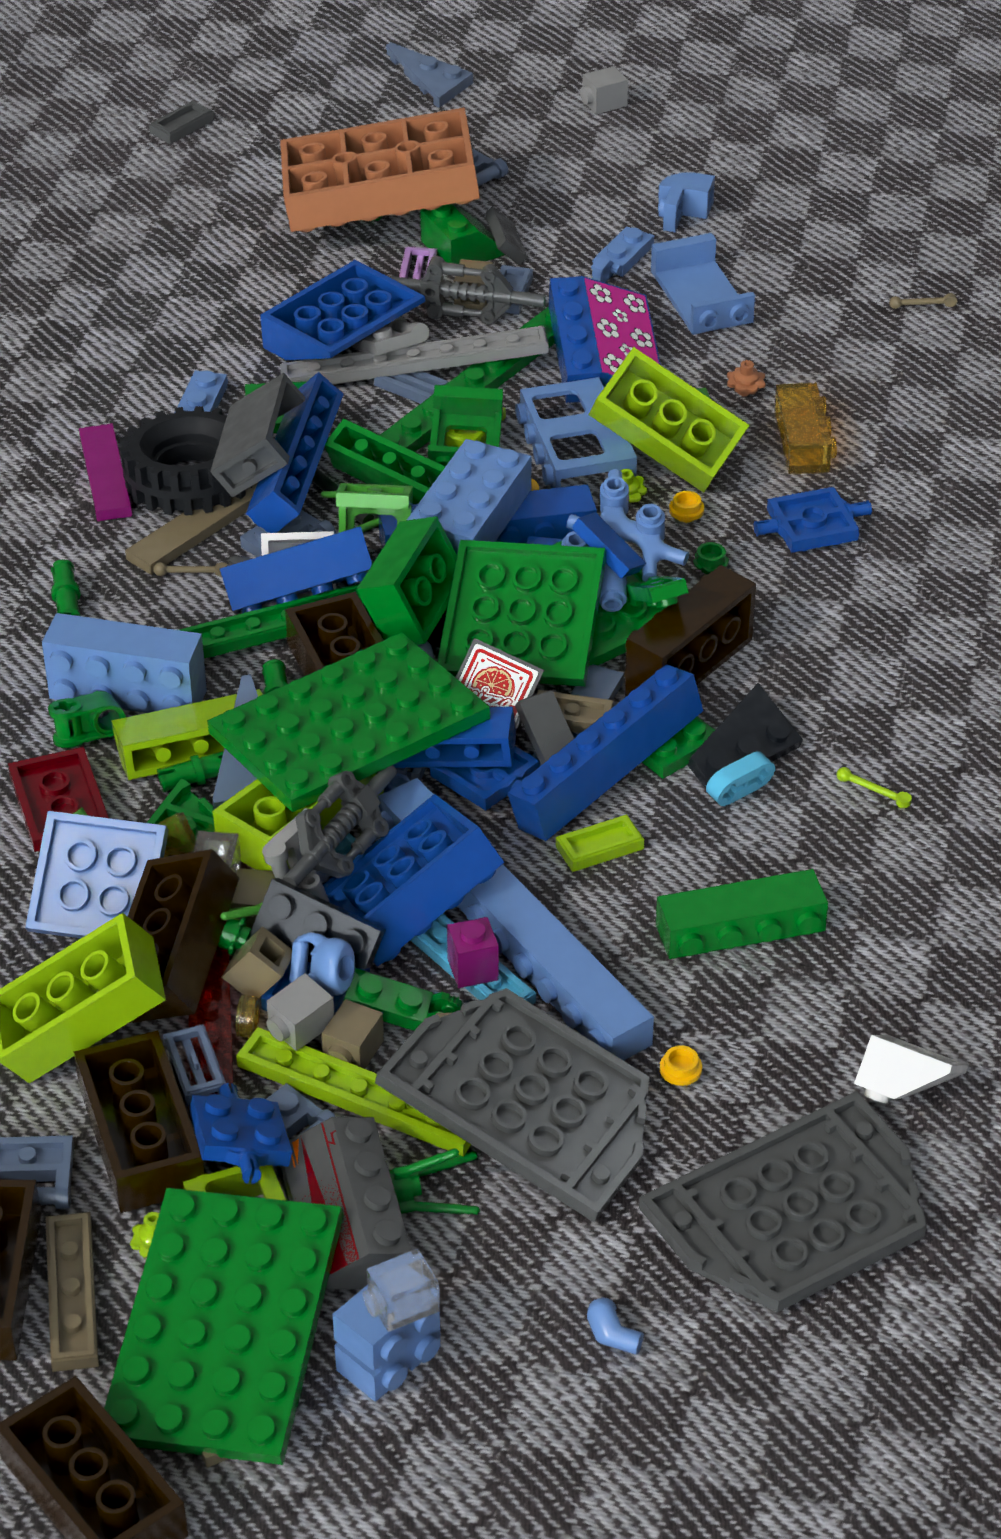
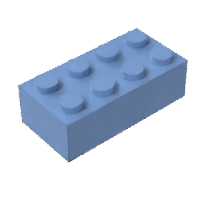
[407,439,531,554]
[42,613,207,713]

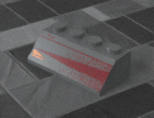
[281,1117,412,1289]

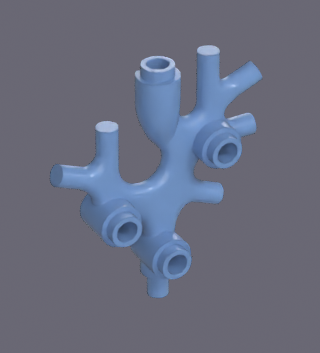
[561,469,689,612]

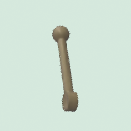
[889,293,957,309]
[153,562,228,577]

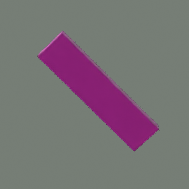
[79,423,132,521]

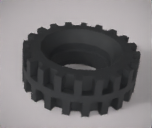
[120,406,253,515]

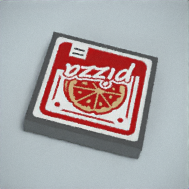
[456,638,544,731]

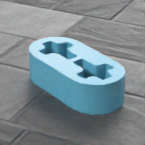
[706,751,775,806]

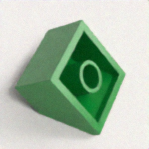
[420,204,505,264]

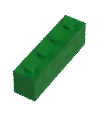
[325,418,445,505]
[656,869,828,959]

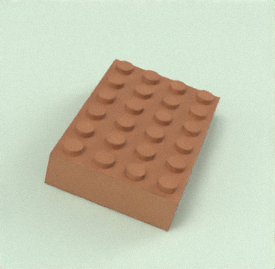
[280,107,480,232]

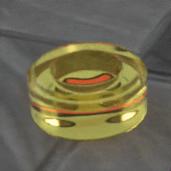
[236,995,260,1038]

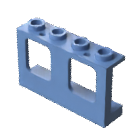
[515,377,637,488]

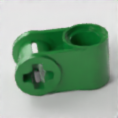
[48,691,126,748]

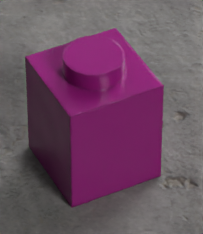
[447,917,499,988]

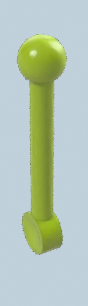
[836,767,912,808]

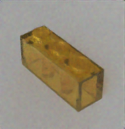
[774,383,837,474]

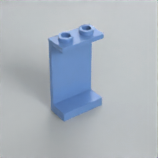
[651,233,755,335]

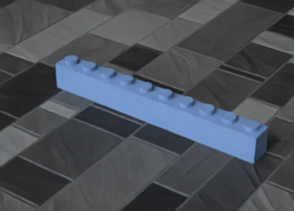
[378,778,654,1061]

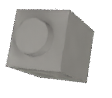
[580,66,628,114]
[266,973,334,1051]

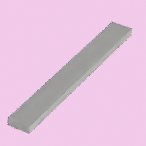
[280,326,549,384]

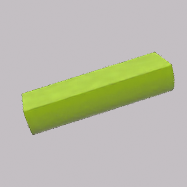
[111,689,263,780]

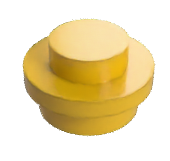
[669,491,704,523]
[660,1045,702,1086]

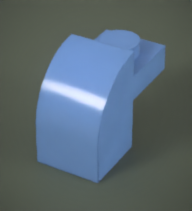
[658,172,715,232]

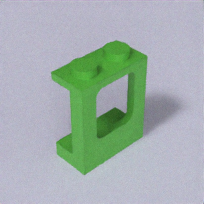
[336,483,413,564]

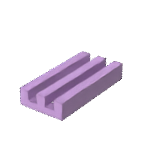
[399,247,437,279]

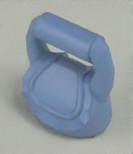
[289,932,355,996]

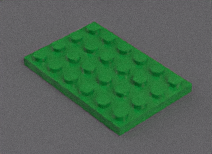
[207,632,490,813]
[104,1188,344,1465]

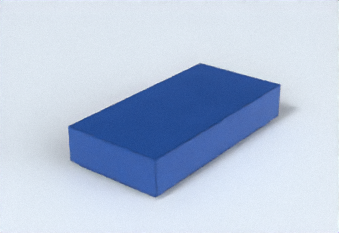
[572,512,646,578]

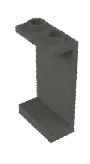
[210,373,305,497]

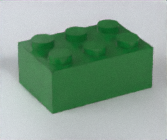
[356,516,457,645]

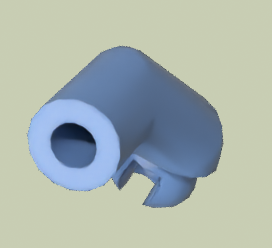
[587,1297,644,1355]

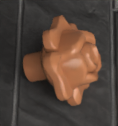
[727,360,766,396]

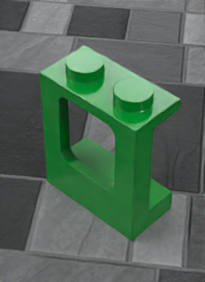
[428,385,503,467]

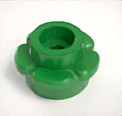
[693,542,729,574]
[218,917,252,955]

